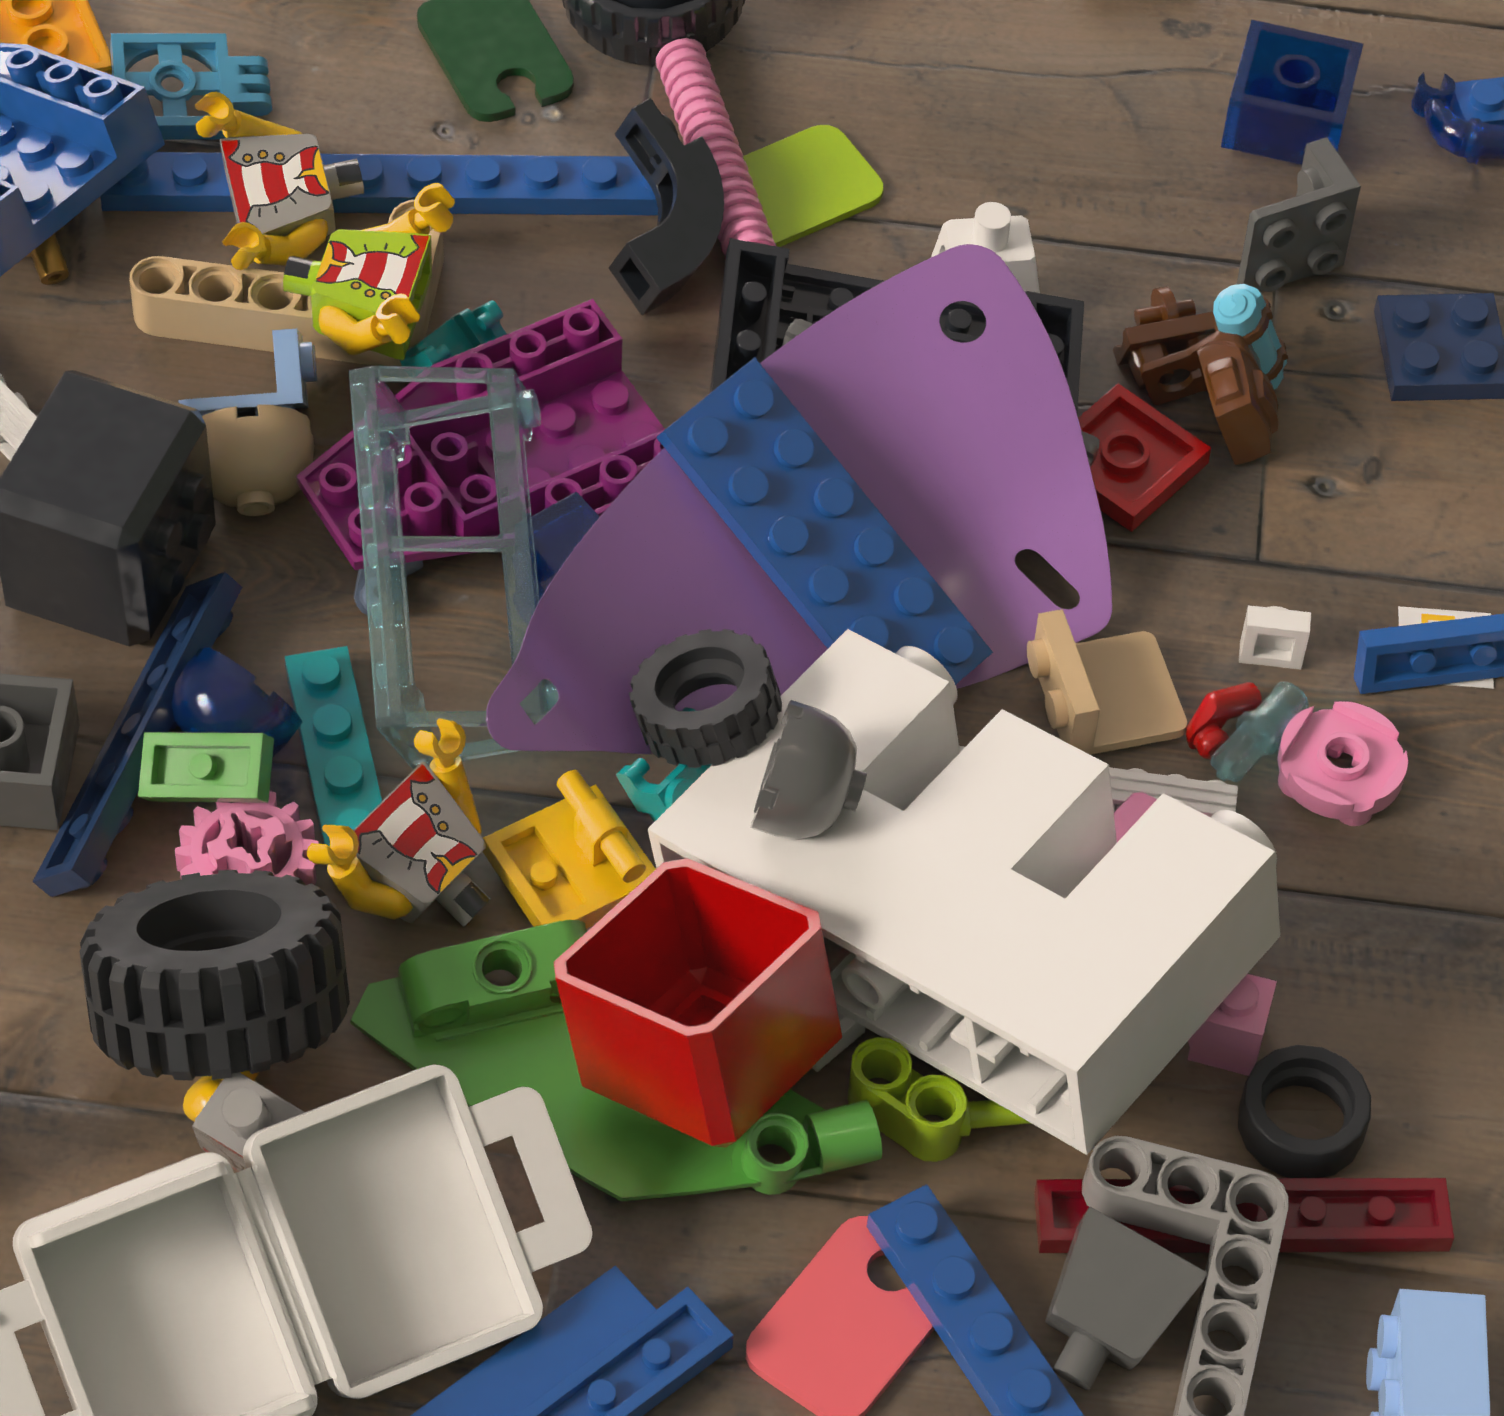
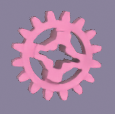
[175,791,319,885]

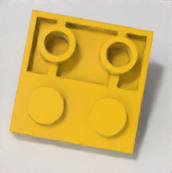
[483,770,656,928]

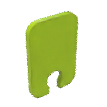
[743,125,883,247]

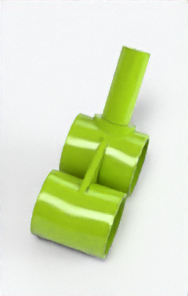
[847,1037,1031,1162]

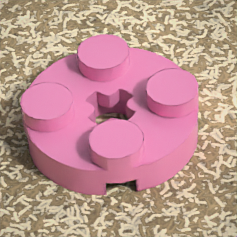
[1277,702,1408,826]

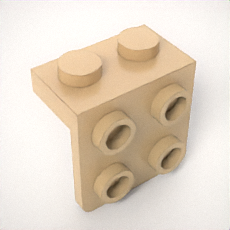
[1027,609,1187,755]

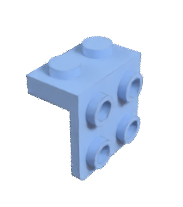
[178,328,318,416]

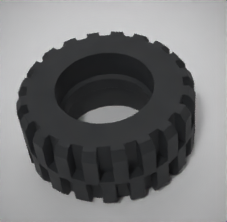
[79,870,350,1081]

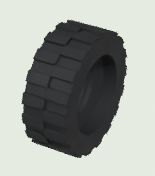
[629,629,782,768]

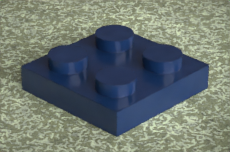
[1374,293,1504,401]

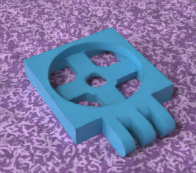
[110,33,272,140]

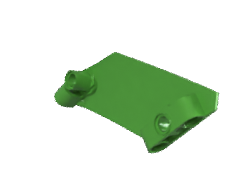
[350,920,882,1201]

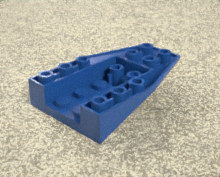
[0,43,165,277]

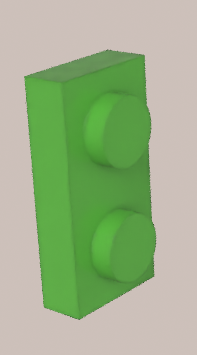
[138,732,274,803]

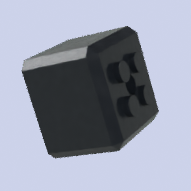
[0,370,216,647]

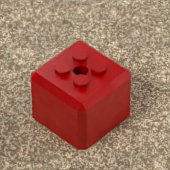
[554,858,843,1148]

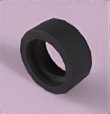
[1238,1045,1371,1178]

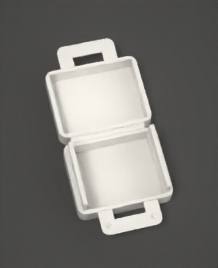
[0,1065,592,1416]

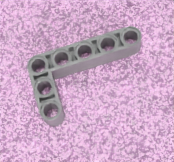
[1082,1136,1288,1416]

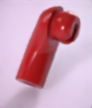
[1186,682,1262,759]

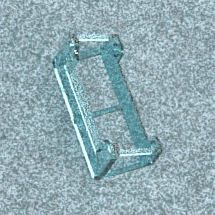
[349,366,559,769]

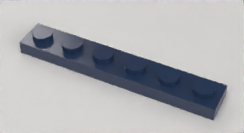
[32,572,243,897]

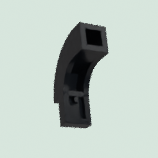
[609,98,724,316]

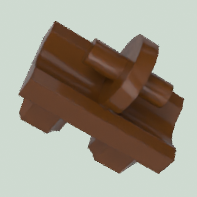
[1113,286,1216,389]

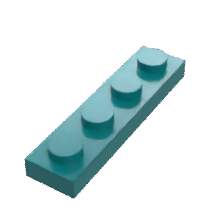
[284,646,382,878]

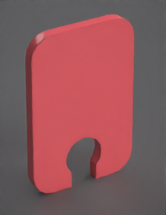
[746,1216,934,1416]

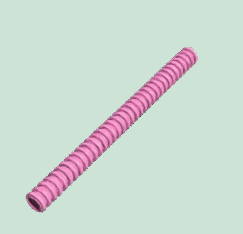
[656,38,776,260]

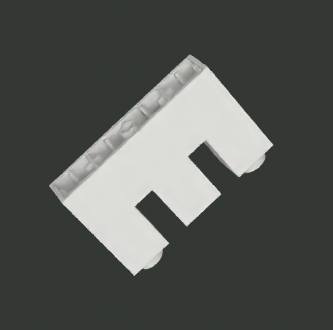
[648,629,1280,1155]

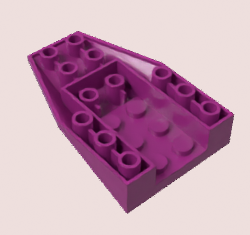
[296,299,665,570]

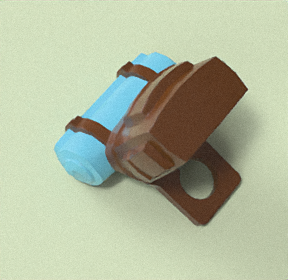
[1139,284,1289,465]

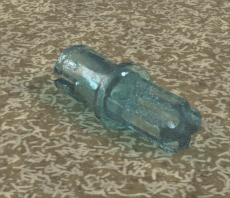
[1210,681,1309,782]

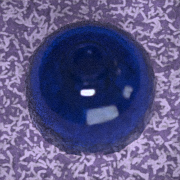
[171,647,303,759]

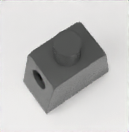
[1045,1207,1207,1390]

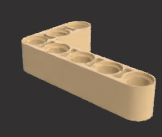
[130,200,444,368]

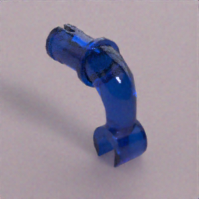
[1411,72,1504,164]

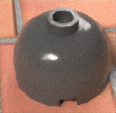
[750,700,867,839]

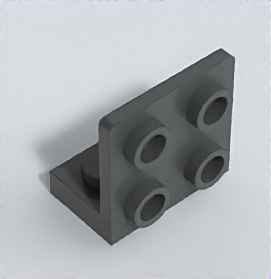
[1236,137,1361,292]

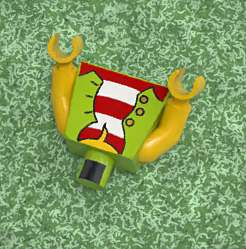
[283,183,455,360]

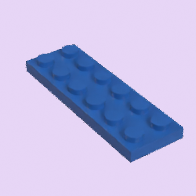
[656,357,993,685]

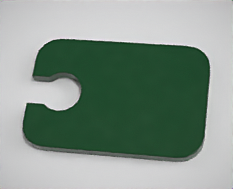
[417,0,574,122]

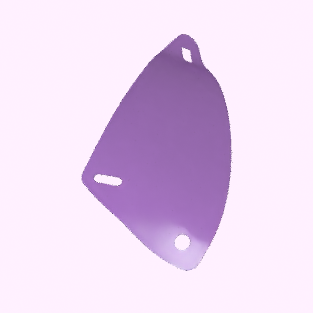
[486,244,1112,754]

